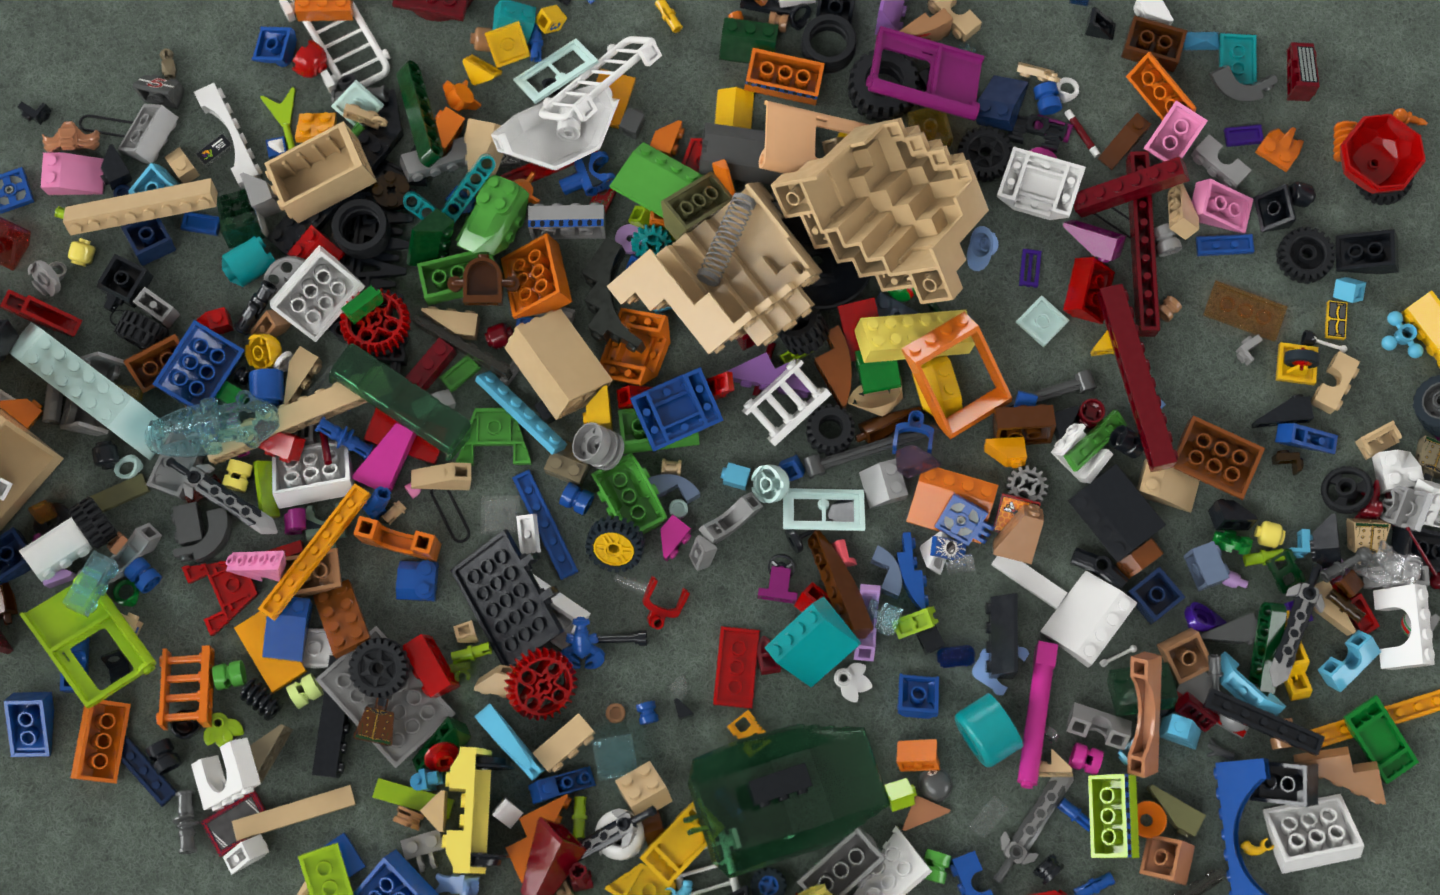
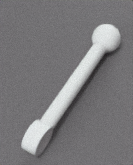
[1100,645,1137,667]

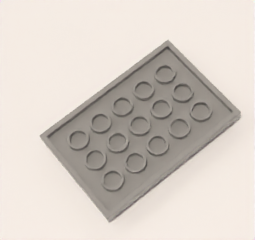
[315,626,456,769]

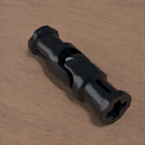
[234,280,277,335]

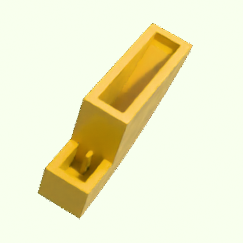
[1284,610,1313,701]

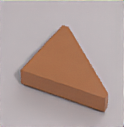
[902,796,950,831]

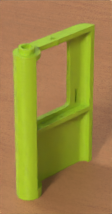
[20,570,157,708]

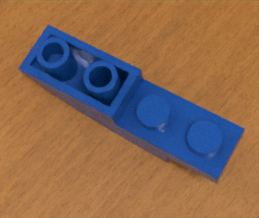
[896,532,929,610]

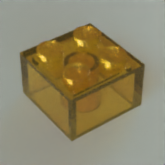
[906,108,953,147]

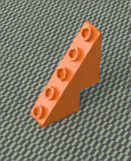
[506,794,572,883]

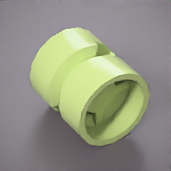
[286,673,324,709]

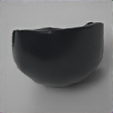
[170,709,202,739]

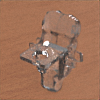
[1353,540,1423,589]

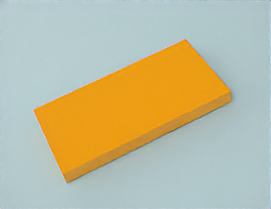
[234,611,308,693]

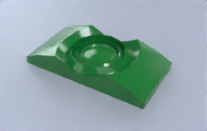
[1343,695,1419,784]

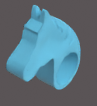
[474,703,545,782]

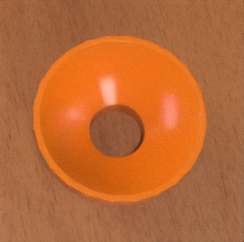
[1137,801,1167,838]

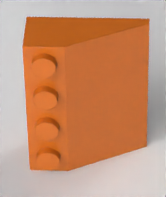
[501,233,572,319]
[906,463,998,544]

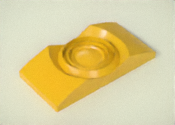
[639,799,725,887]

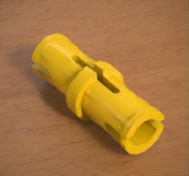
[655,0,683,33]

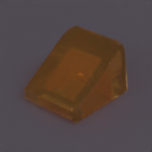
[28,500,57,524]

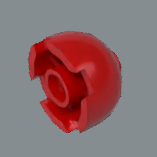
[292,40,327,78]

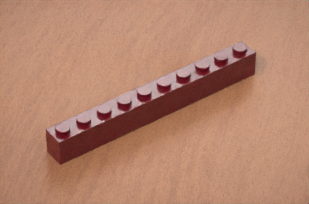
[1126,151,1160,337]
[1097,284,1178,472]

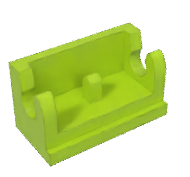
[892,606,939,639]

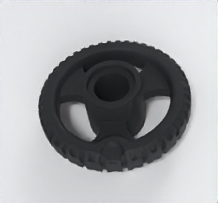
[1321,466,1374,514]

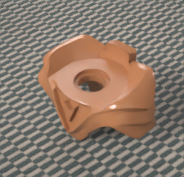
[42,121,100,153]

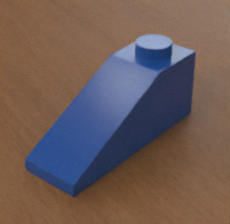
[1275,423,1338,454]

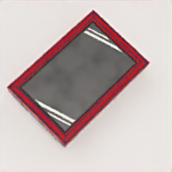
[201,790,266,857]

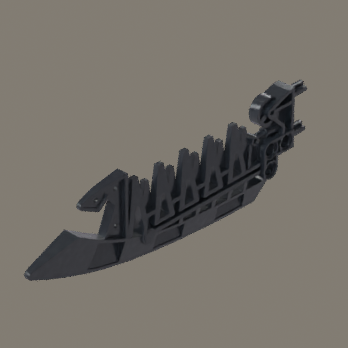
[328,89,427,383]

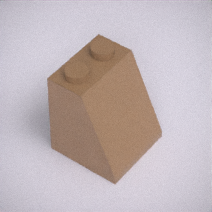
[993,504,1044,564]

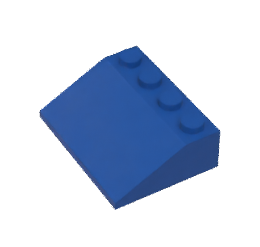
[152,320,245,417]
[354,850,439,895]

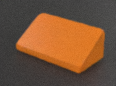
[712,159,736,196]

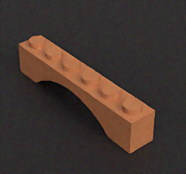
[1127,652,1162,778]

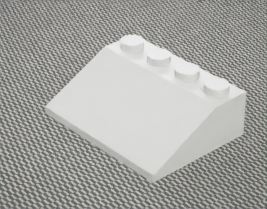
[270,245,365,342]
[272,440,355,509]
[1040,570,1137,668]
[1263,793,1364,874]

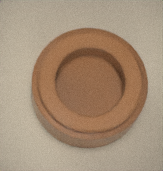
[606,703,626,724]

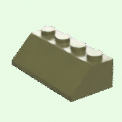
[661,171,733,241]

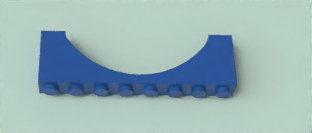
[1213,758,1271,895]

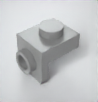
[1236,334,1263,366]

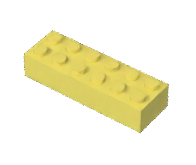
[854,310,975,363]

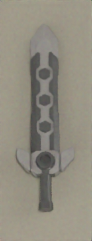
[993,768,1074,884]

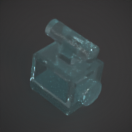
[867,599,904,636]

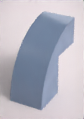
[648,474,701,504]
[870,546,902,599]

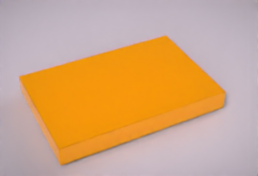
[596,69,636,129]

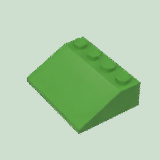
[610,142,704,218]

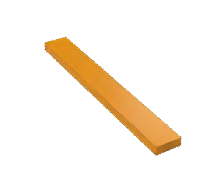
[258,484,371,621]
[1311,689,1440,748]

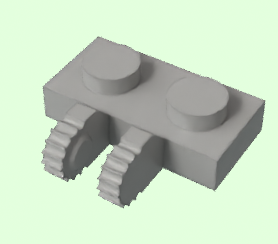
[400,830,445,873]

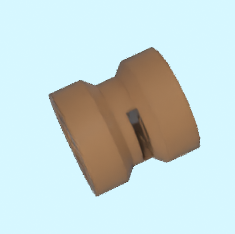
[768,11,789,33]
[1159,296,1182,322]

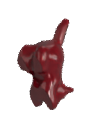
[1354,480,1383,520]

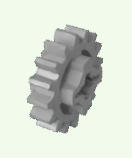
[1005,465,1049,503]

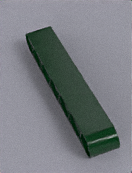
[396,60,443,167]

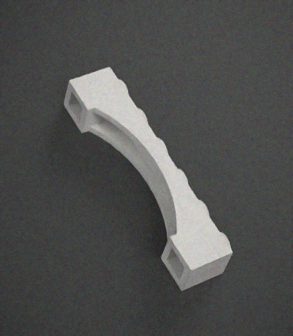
[194,83,263,190]

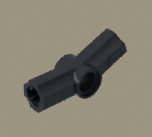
[1070,547,1129,590]

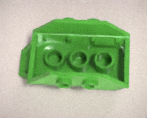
[455,175,529,256]
[591,453,667,535]

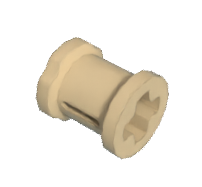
[661,458,682,476]

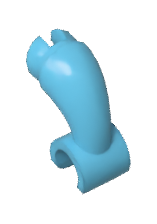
[665,880,693,895]

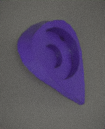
[1184,602,1227,631]

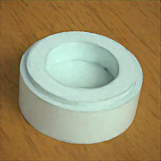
[669,499,688,519]

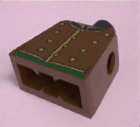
[353,697,394,747]

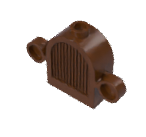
[447,254,520,306]

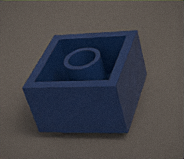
[121,218,176,266]
[1126,567,1185,625]

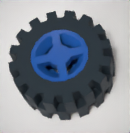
[750,867,787,895]

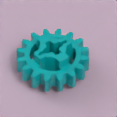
[631,224,672,257]

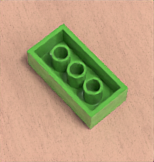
[417,251,495,306]

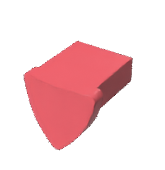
[831,539,857,567]

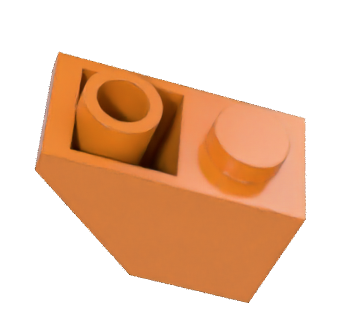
[650,120,685,158]

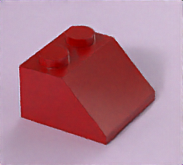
[287,225,345,261]

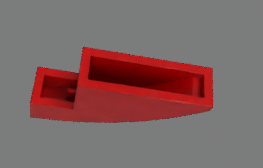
[0,289,83,337]

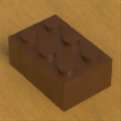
[1121,16,1188,72]

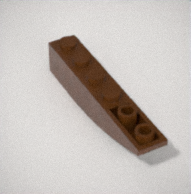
[807,530,874,639]

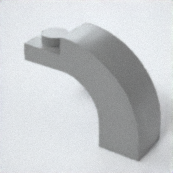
[698,492,764,544]

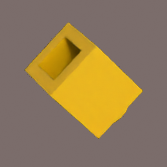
[535,5,567,34]

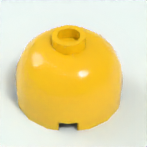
[245,334,282,370]

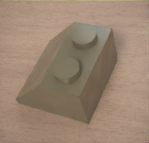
[544,440,591,487]

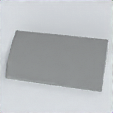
[146,416,216,501]

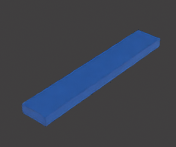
[512,470,578,580]

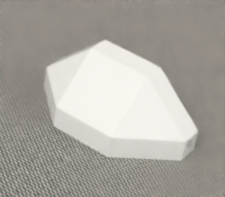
[491,82,620,170]

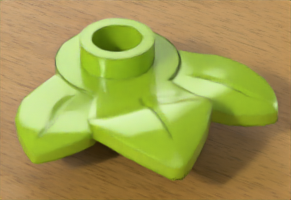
[203,712,244,748]

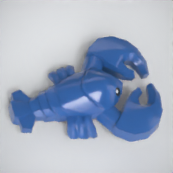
[561,617,605,669]

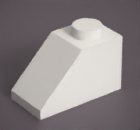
[1134,0,1174,26]
[223,834,269,875]

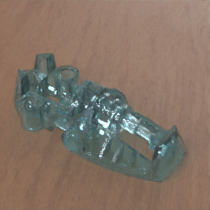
[144,390,280,457]

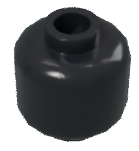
[1289,181,1316,208]
[92,441,120,470]

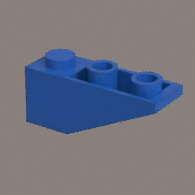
[528,766,596,805]

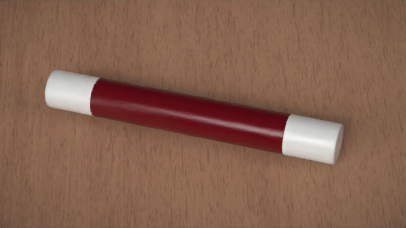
[1064,109,1101,158]

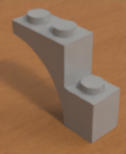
[91,523,162,586]

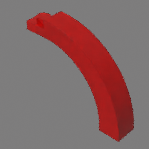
[617,371,734,409]

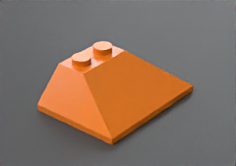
[600,308,671,386]

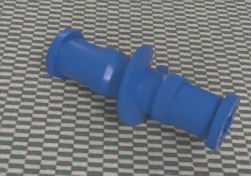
[314,416,374,460]

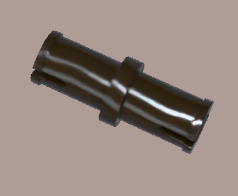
[1325,588,1366,623]

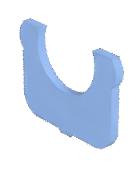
[972,646,1029,696]

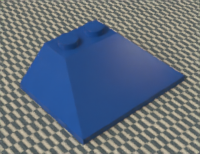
[630,367,723,452]

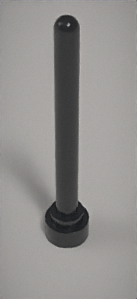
[597,630,647,646]

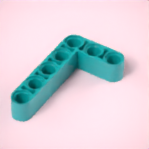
[403,154,496,223]

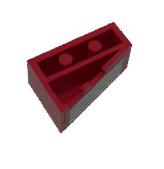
[1287,42,1320,102]

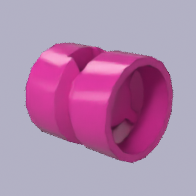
[1068,742,1104,775]

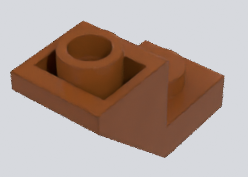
[1116,538,1164,579]

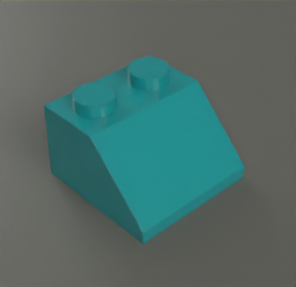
[492,0,536,46]

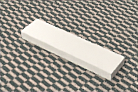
[991,556,1067,609]

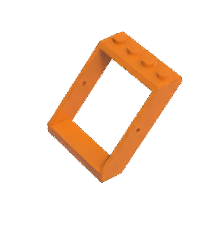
[902,311,1012,439]

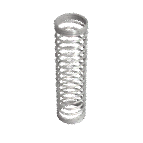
[697,193,756,287]

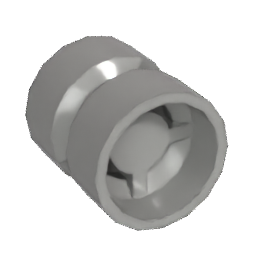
[1154,223,1183,257]

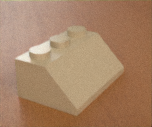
[533,713,596,773]

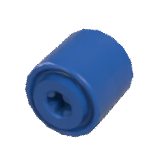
[249,368,285,408]

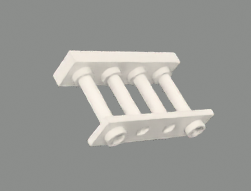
[742,359,831,446]

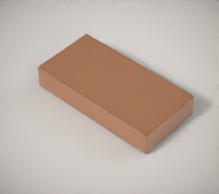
[107,531,128,555]

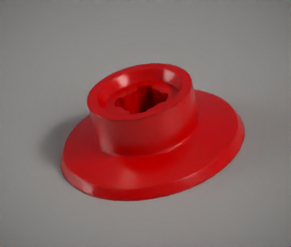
[424,742,459,772]

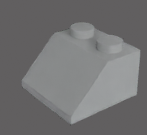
[240,173,282,218]
[859,458,908,509]

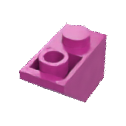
[660,514,691,561]

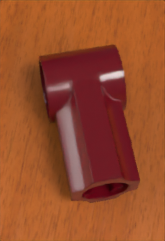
[569,862,594,892]

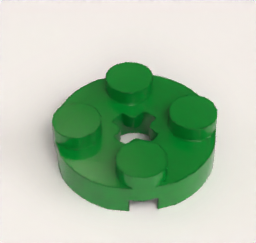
[1212,530,1253,555]

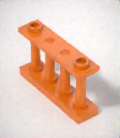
[156,645,215,731]

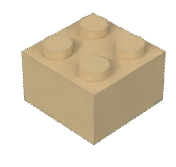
[615,761,673,816]

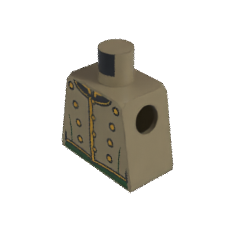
[1415,435,1440,481]

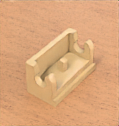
[1355,420,1402,460]

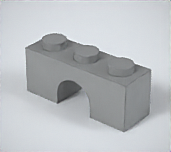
[1191,134,1252,190]
[1066,702,1132,751]

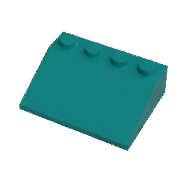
[764,597,862,687]

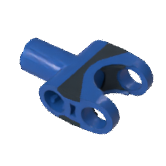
[559,151,616,197]

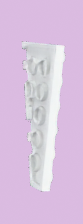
[854,826,932,895]

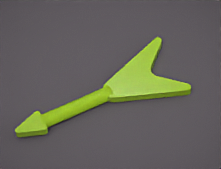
[260,87,296,150]

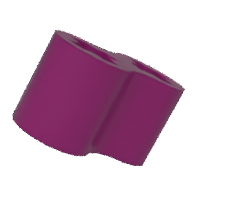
[284,508,306,535]

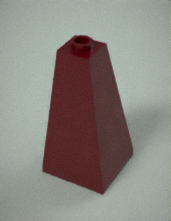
[521,817,587,895]

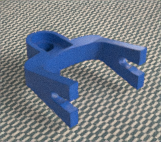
[892,410,934,458]

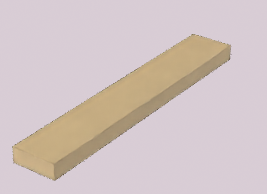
[232,785,356,841]

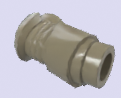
[160,48,177,80]

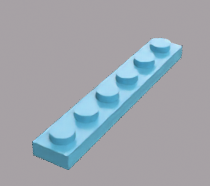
[475,371,567,455]

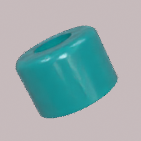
[955,693,1023,767]

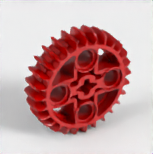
[339,288,411,357]
[504,647,578,721]

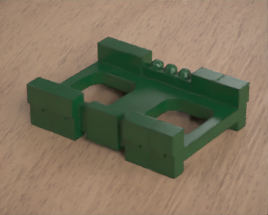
[1265,548,1306,594]

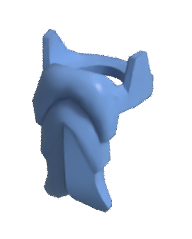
[436,873,480,895]

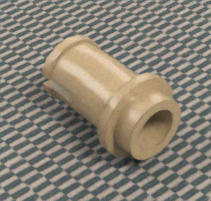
[382,500,407,525]

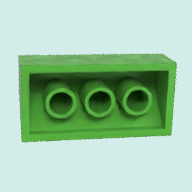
[618,408,700,454]

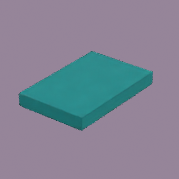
[1219,33,1257,85]

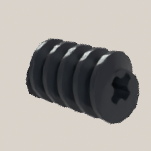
[240,678,284,721]

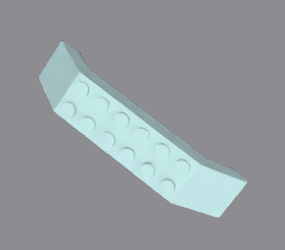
[9,322,172,460]

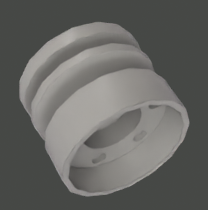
[572,422,624,471]

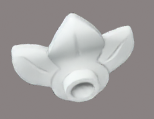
[834,663,872,703]

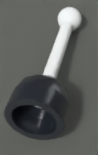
[1301,330,1347,353]

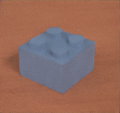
[1183,541,1230,592]

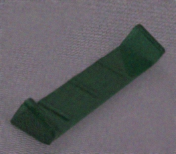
[329,343,472,462]

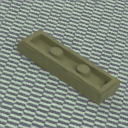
[90,473,151,513]

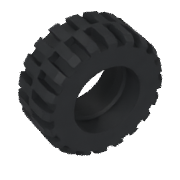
[848,49,920,122]

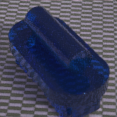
[936,645,975,668]

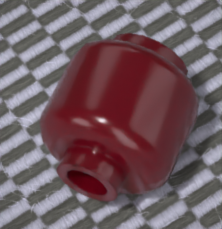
[485,322,514,350]

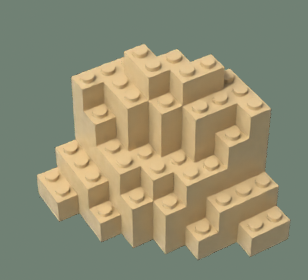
[771,118,989,304]
[607,182,823,354]

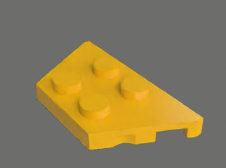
[605,863,676,895]

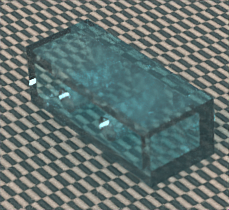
[63,550,119,617]

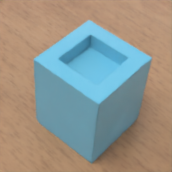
[1333,277,1366,303]

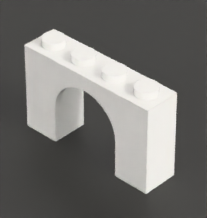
[1373,584,1435,670]
[191,738,261,812]

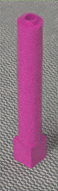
[1017,641,1058,789]

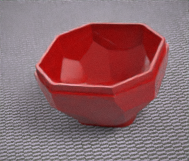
[1340,114,1426,194]

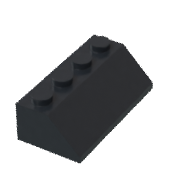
[985,593,1018,679]

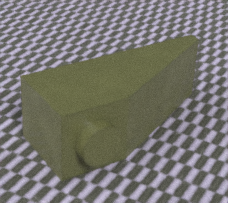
[1146,784,1206,838]

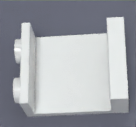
[1051,423,1113,484]

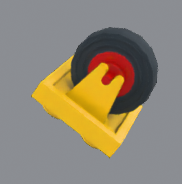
[1276,342,1320,385]

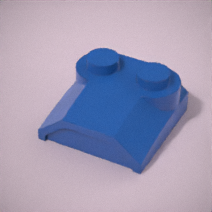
[251,27,297,67]
[396,560,439,602]
[897,674,939,719]

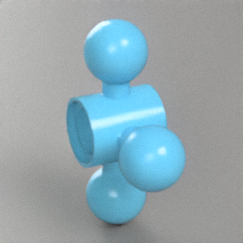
[1381,311,1424,358]

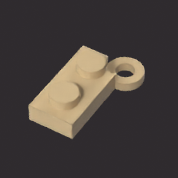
[343,103,388,129]

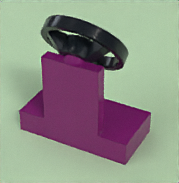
[758,554,798,604]

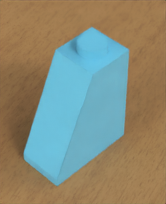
[1159,713,1201,750]

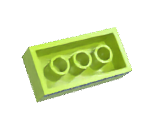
[1088,774,1140,859]

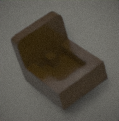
[1271,450,1304,475]

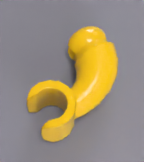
[1240,838,1274,856]

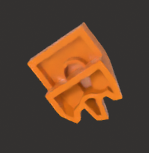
[1255,127,1304,172]

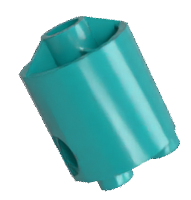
[222,236,276,287]

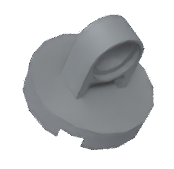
[28,260,67,297]

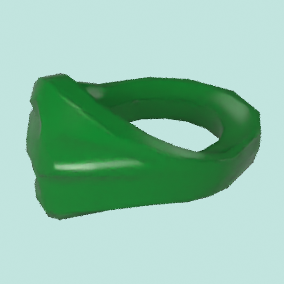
[113,579,139,607]

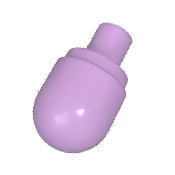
[1222,570,1248,588]

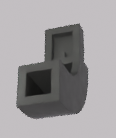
[1208,65,1278,101]
[173,508,232,563]

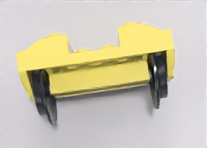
[442,747,514,874]

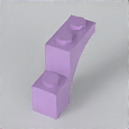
[854,584,880,661]

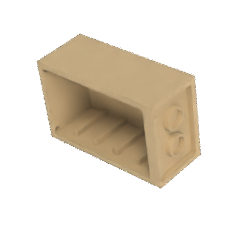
[264,121,377,223]
[505,309,613,420]

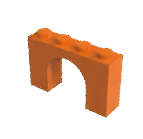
[353,516,442,562]

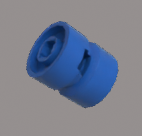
[1033,81,1062,116]
[559,482,595,516]
[124,557,162,594]

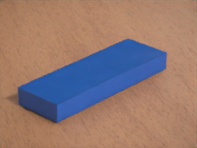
[1195,234,1255,256]

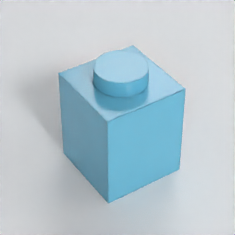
[720,462,751,490]

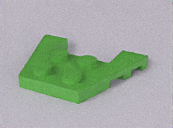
[456,408,531,466]

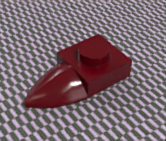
[757,636,781,675]

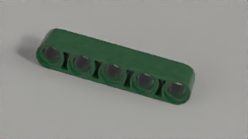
[1249,602,1287,696]

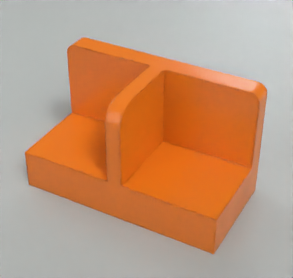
[896,739,940,772]

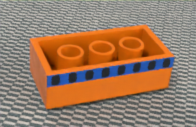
[744,48,825,105]

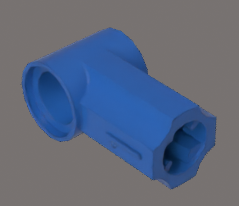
[362,486,391,520]

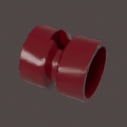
[1076,398,1105,429]

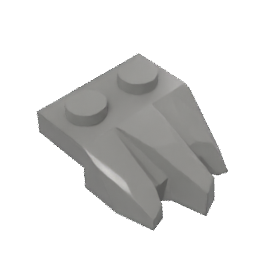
[1380,486,1434,532]

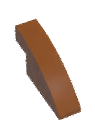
[814,325,852,409]

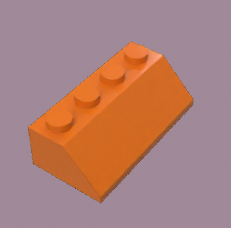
[1126,52,1196,120]
[71,700,131,784]

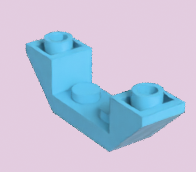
[1220,651,1286,716]

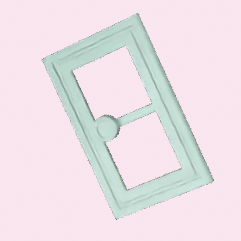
[513,38,599,104]
[783,488,865,531]

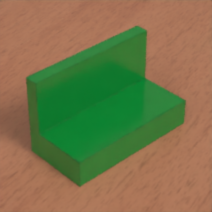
[341,285,384,324]

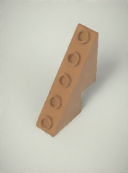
[1293,746,1386,805]

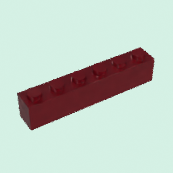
[1074,156,1190,218]

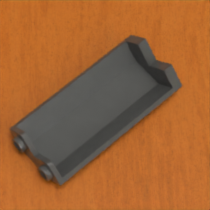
[699,122,818,185]

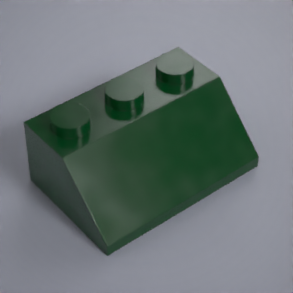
[719,17,779,64]
[406,208,454,266]

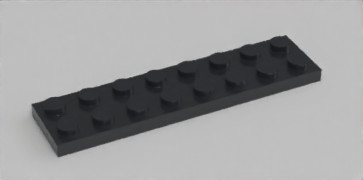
[266,128,392,256]

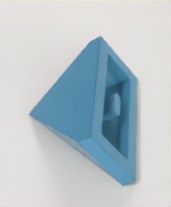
[1182,32,1219,50]

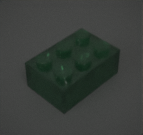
[1107,662,1178,716]

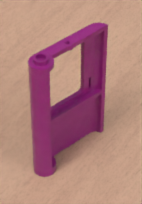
[866,26,984,121]

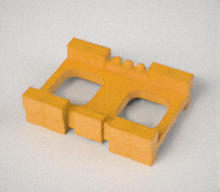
[727,710,771,756]

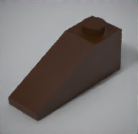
[1098,113,1151,170]

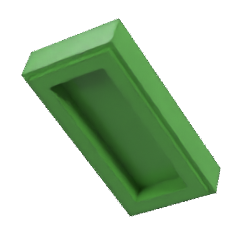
[439,354,481,393]

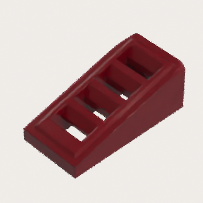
[1174,692,1219,732]

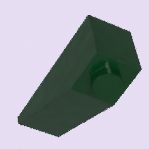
[412,716,471,773]

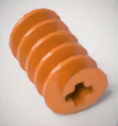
[1333,121,1357,162]

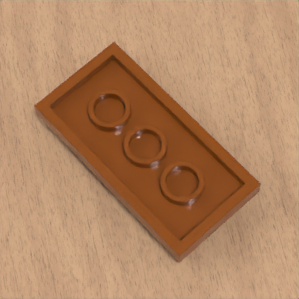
[313,579,371,659]

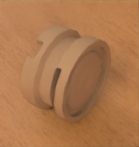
[392,805,425,831]

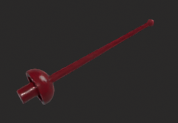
[1406,527,1440,590]

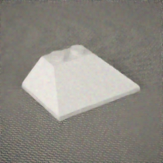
[997,147,1086,220]

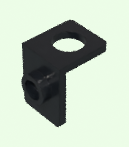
[101,649,130,684]

